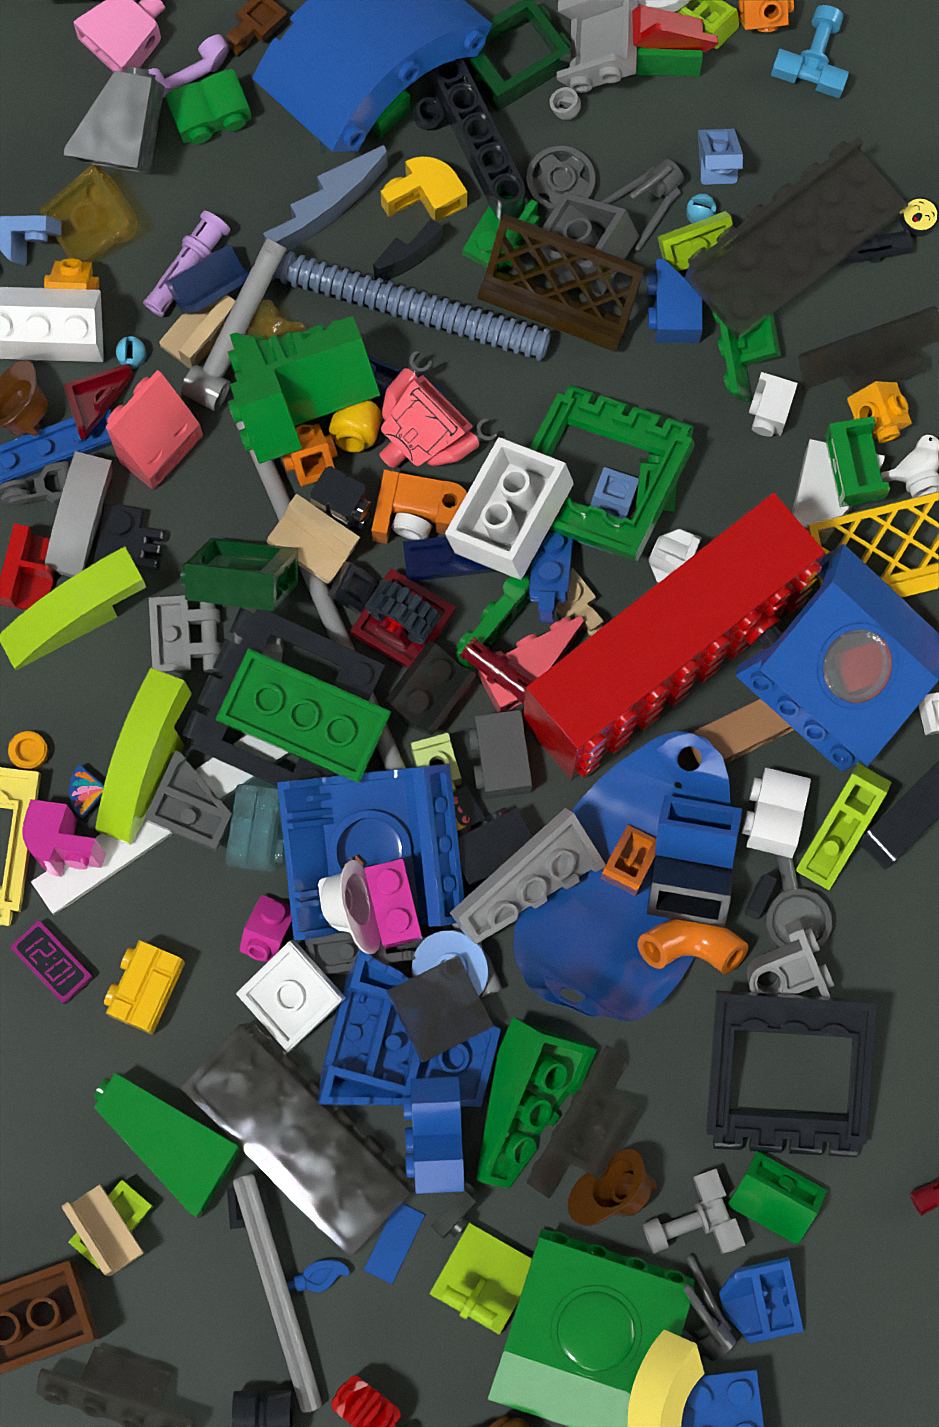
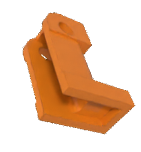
[372,470,467,544]

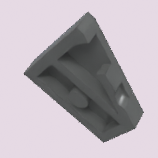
[144,751,233,852]

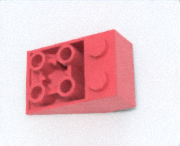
[106,370,203,491]

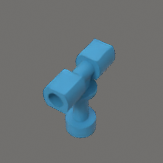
[770,5,849,98]

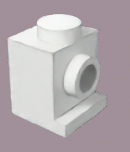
[749,372,798,436]

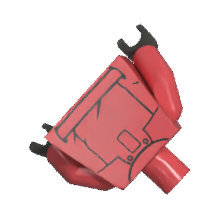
[379,351,497,469]

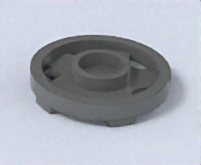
[526,146,595,212]

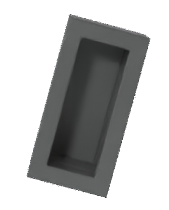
[468,710,532,799]

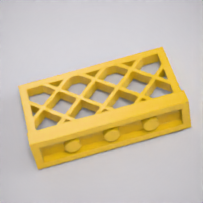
[806,491,939,598]

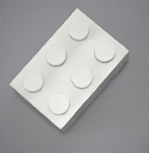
[445,437,574,580]

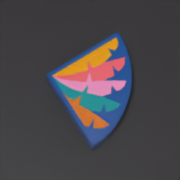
[69,764,104,820]

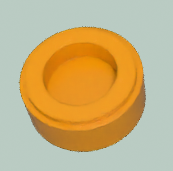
[8,731,49,771]

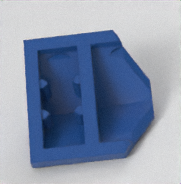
[719,1257,804,1344]

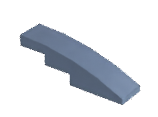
[263,145,388,252]

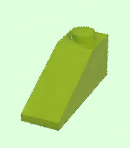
[795,763,891,890]

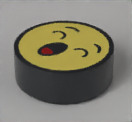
[900,197,939,237]

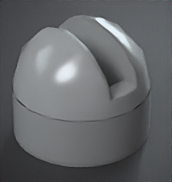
[550,87,581,120]

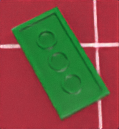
[216,648,391,784]

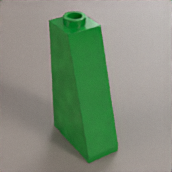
[94,1073,241,1218]

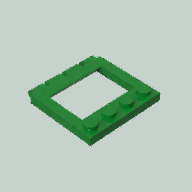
[529,385,695,562]

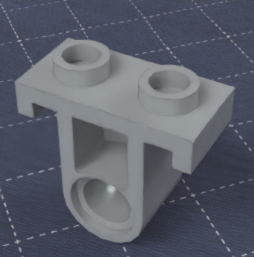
[746,920,835,997]

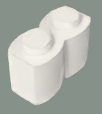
[742,767,811,858]

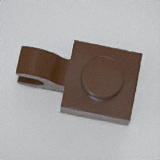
[226,0,288,57]

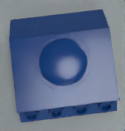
[277,764,464,940]

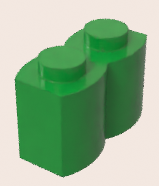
[165,69,252,144]

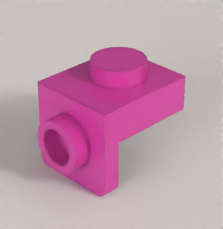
[239,894,292,963]

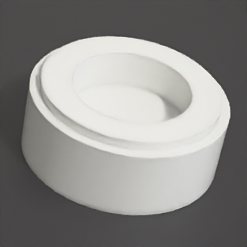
[392,513,432,541]

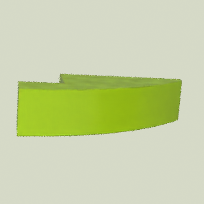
[0,547,146,671]
[95,668,192,845]

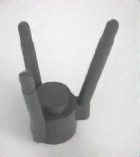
[600,158,684,251]
[681,1255,736,1361]

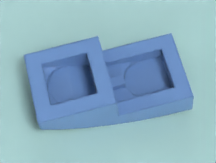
[578,467,638,554]

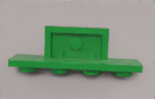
[706,253,781,402]

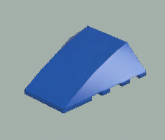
[318,949,501,1107]

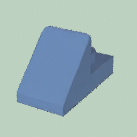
[698,129,743,185]
[0,215,62,266]

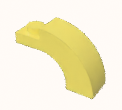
[628,1330,705,1427]

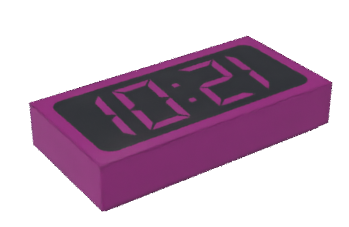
[10,920,94,1005]

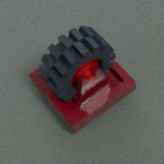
[350,568,456,669]

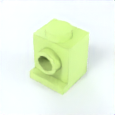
[411,733,461,792]

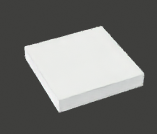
[236,939,346,1052]

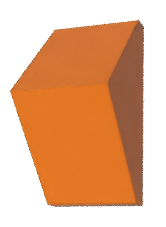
[601,824,656,896]

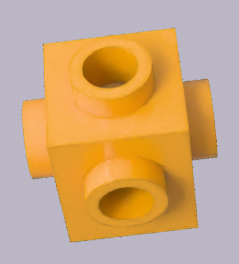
[44,258,99,290]
[847,381,912,443]

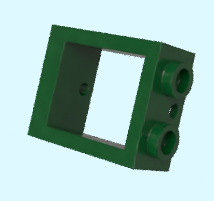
[463,0,572,112]
[180,538,298,611]

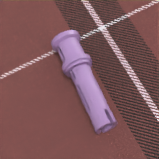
[143,210,230,317]

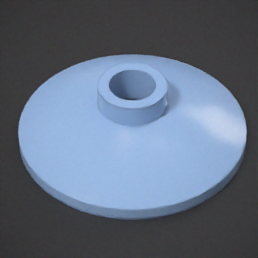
[412,930,489,1007]

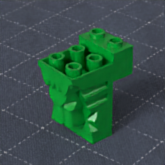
[227,316,380,464]

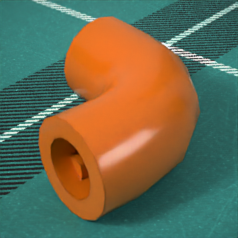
[638,919,748,975]

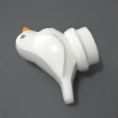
[881,435,939,498]

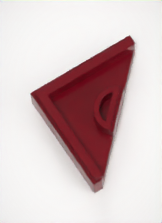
[64,364,134,439]

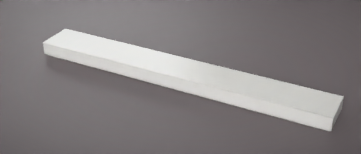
[31,735,290,915]

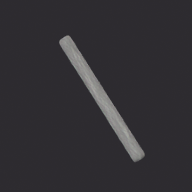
[233,1174,322,1413]

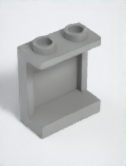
[557,0,638,93]

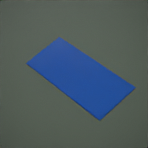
[364,1201,425,1284]

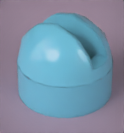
[686,193,717,223]
[116,336,147,369]

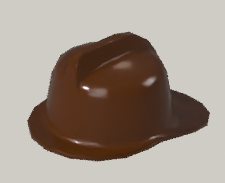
[0,360,49,436]
[568,1149,657,1226]

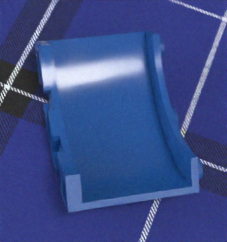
[252,0,492,152]

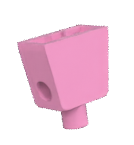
[73,0,165,73]

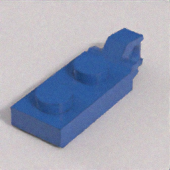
[529,531,574,623]

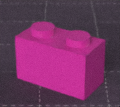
[364,859,423,949]

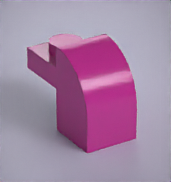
[22,799,106,877]

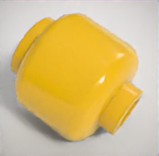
[329,399,382,452]

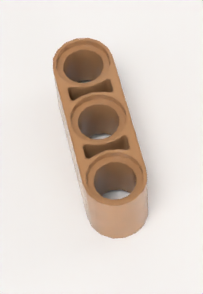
[690,699,794,765]

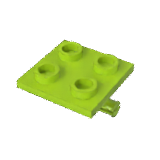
[430,1223,532,1335]

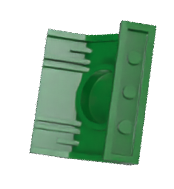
[488,1228,695,1427]

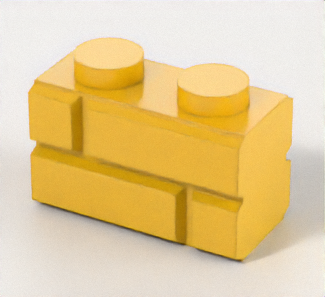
[104,940,185,1035]

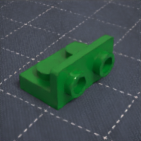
[462,195,540,272]

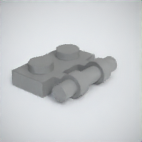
[149,595,222,675]

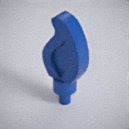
[287,1260,350,1292]

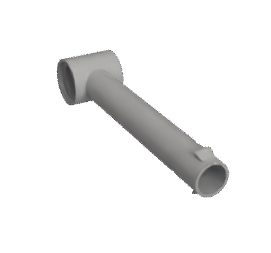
[181,238,287,411]

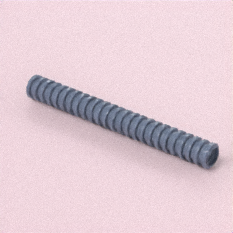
[272,251,551,361]

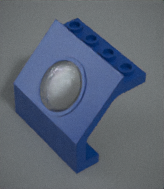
[735,544,939,772]

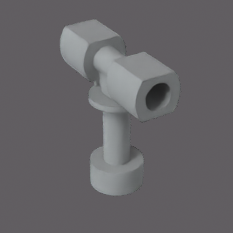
[642,1169,746,1255]

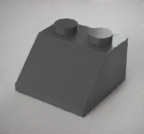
[529,192,639,295]

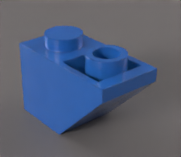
[647,259,702,343]

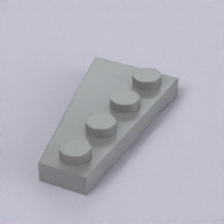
[450,808,606,944]

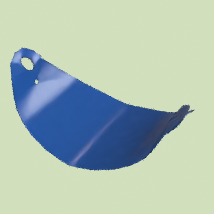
[513,731,731,1021]

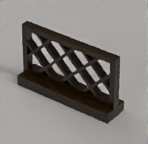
[477,214,645,352]

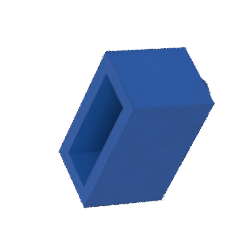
[655,795,742,869]

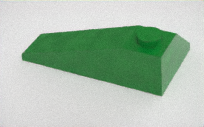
[476,1017,597,1189]

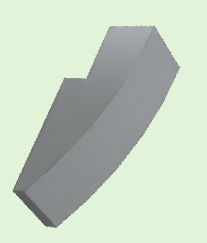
[44,451,113,577]

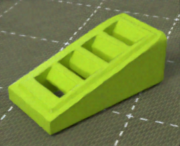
[674,0,739,49]

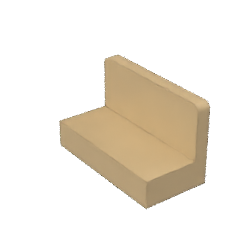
[159,294,235,369]
[267,494,360,584]
[61,1184,144,1276]

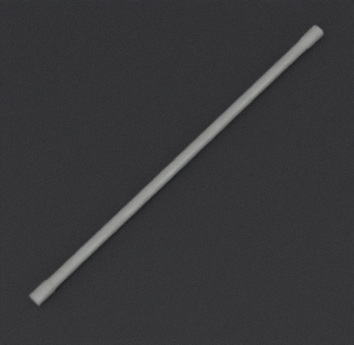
[230,410,503,998]

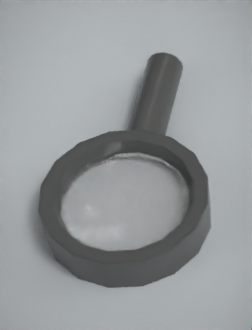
[765,854,832,949]

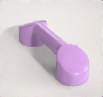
[149,34,229,98]

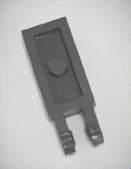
[305,932,416,976]

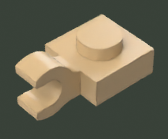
[556,568,603,636]

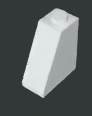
[792,439,884,544]

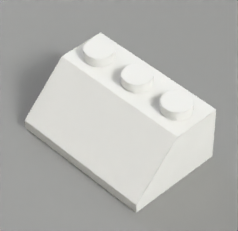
[0,287,104,362]

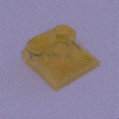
[39,164,138,262]

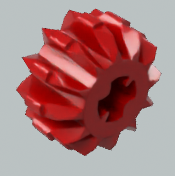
[331,1376,401,1427]

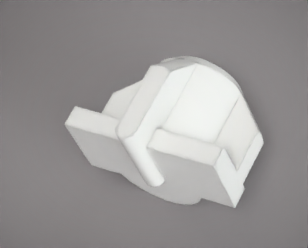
[648,529,702,582]

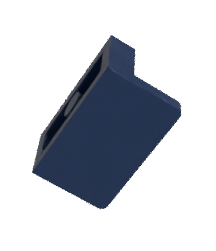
[164,244,251,314]

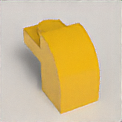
[381,157,467,223]

